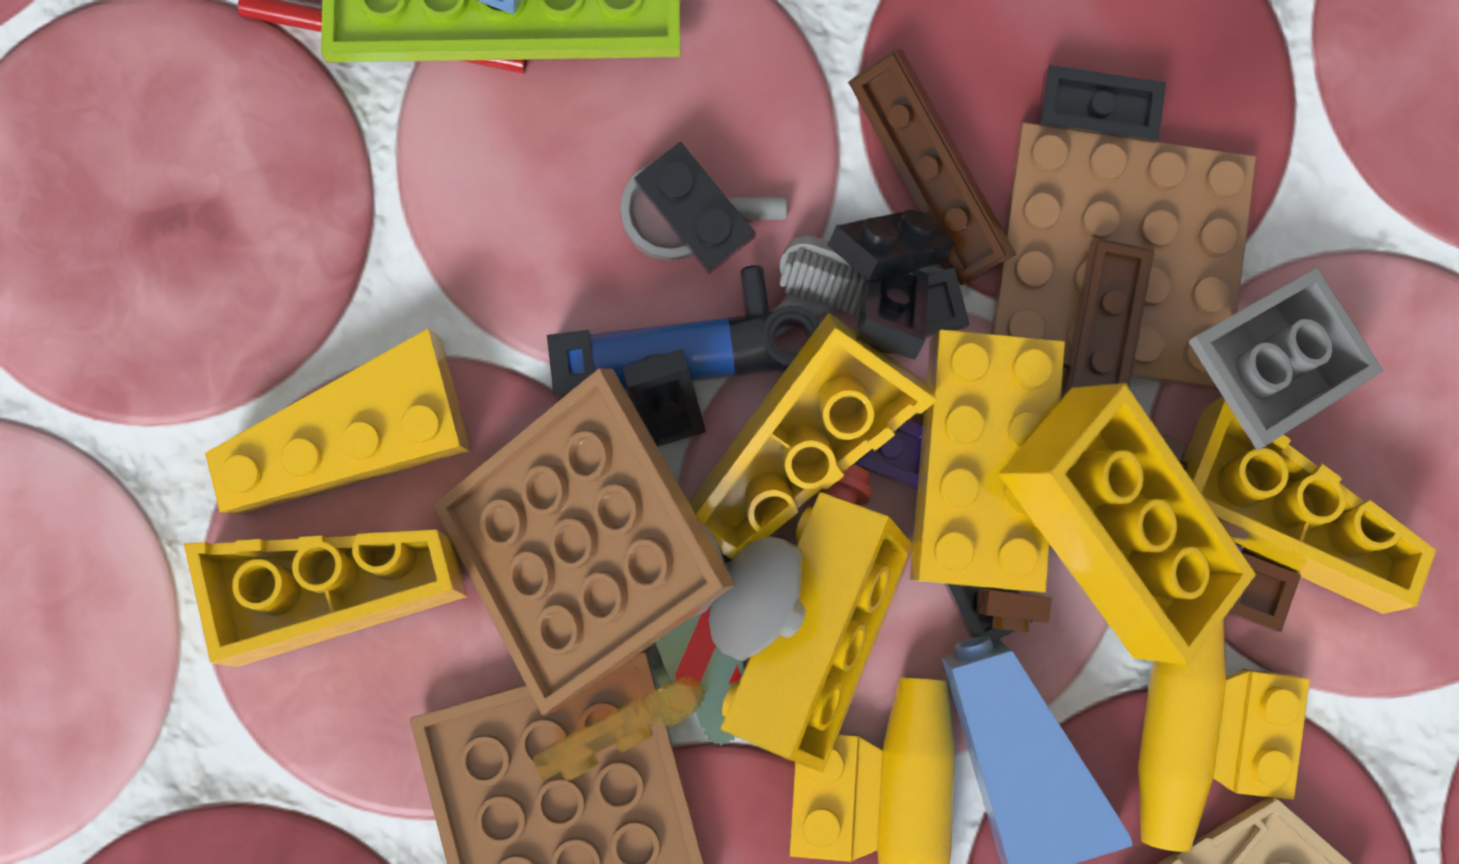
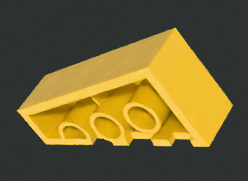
[688,313,938,559]
[205,328,471,515]
[1183,396,1437,614]
[183,530,468,667]

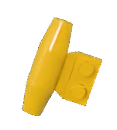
[1138,619,1310,852]
[790,677,956,864]

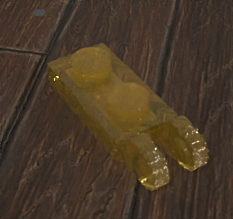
[532,675,705,781]

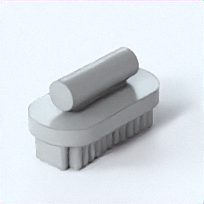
[780,236,864,317]

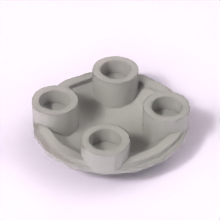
[709,536,805,661]

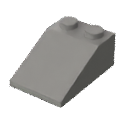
[1188,267,1384,450]

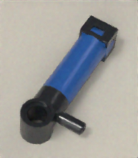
[547,265,820,401]

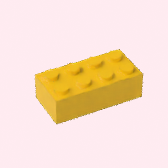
[910,330,1065,593]
[998,383,1256,666]
[720,492,913,773]

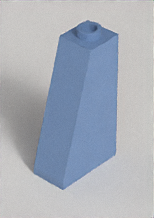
[941,636,1133,864]

